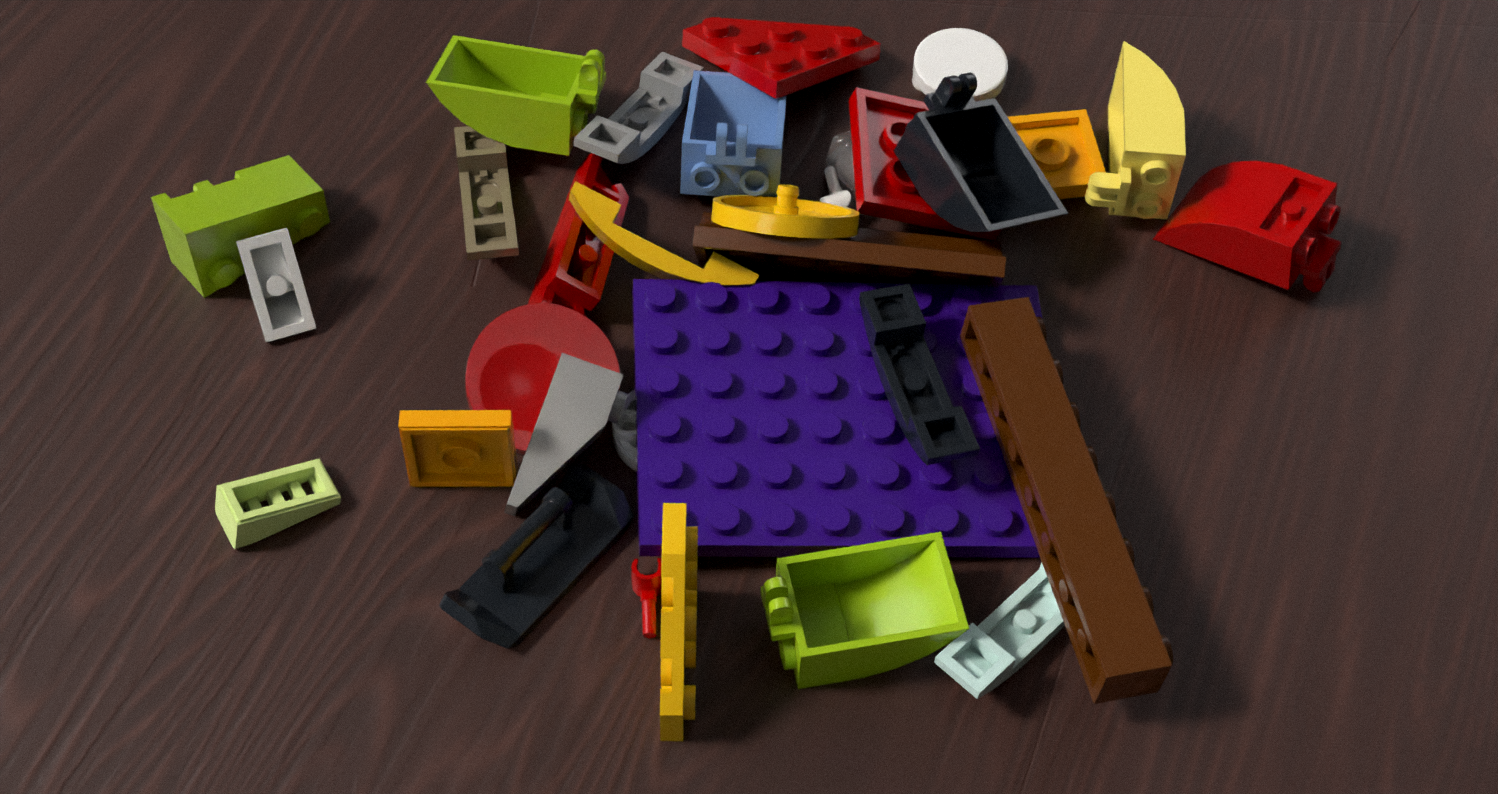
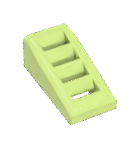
[215,458,341,549]

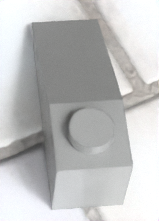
[504,353,628,516]

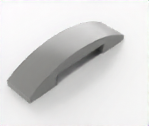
[573,52,704,164]

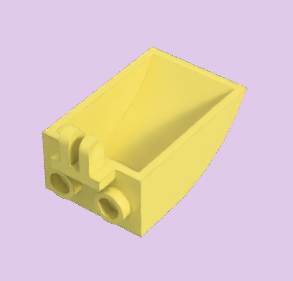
[1085,41,1186,220]

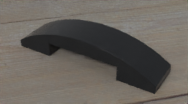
[859,284,980,465]

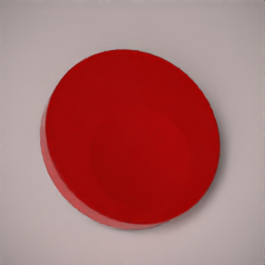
[465,303,620,455]

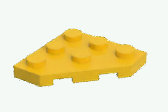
[660,503,698,741]

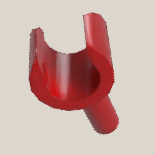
[631,558,662,638]

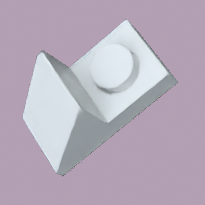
[236,228,316,342]

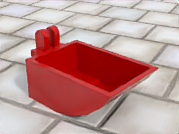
[1153,160,1341,292]

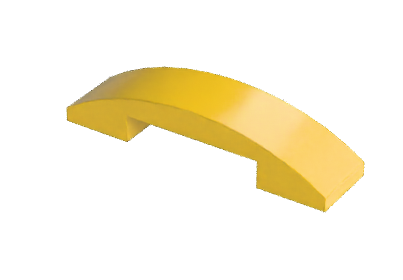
[569,181,759,286]

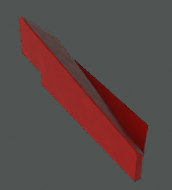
[528,153,629,315]

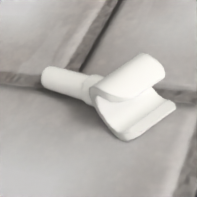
[820,166,851,207]

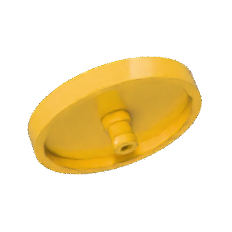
[711,184,860,239]

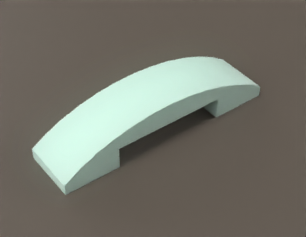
[934,563,1065,699]

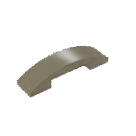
[454,126,519,261]

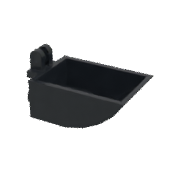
[894,72,1068,232]

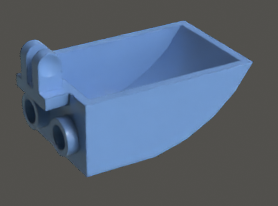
[680,70,787,197]

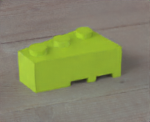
[151,155,330,298]

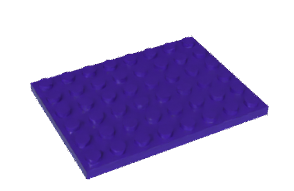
[632,279,1042,558]

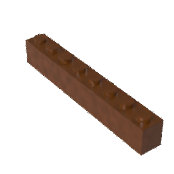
[960,297,1173,704]

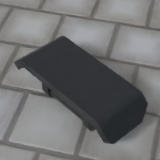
[439,463,634,649]

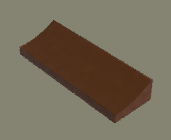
[692,212,1006,288]

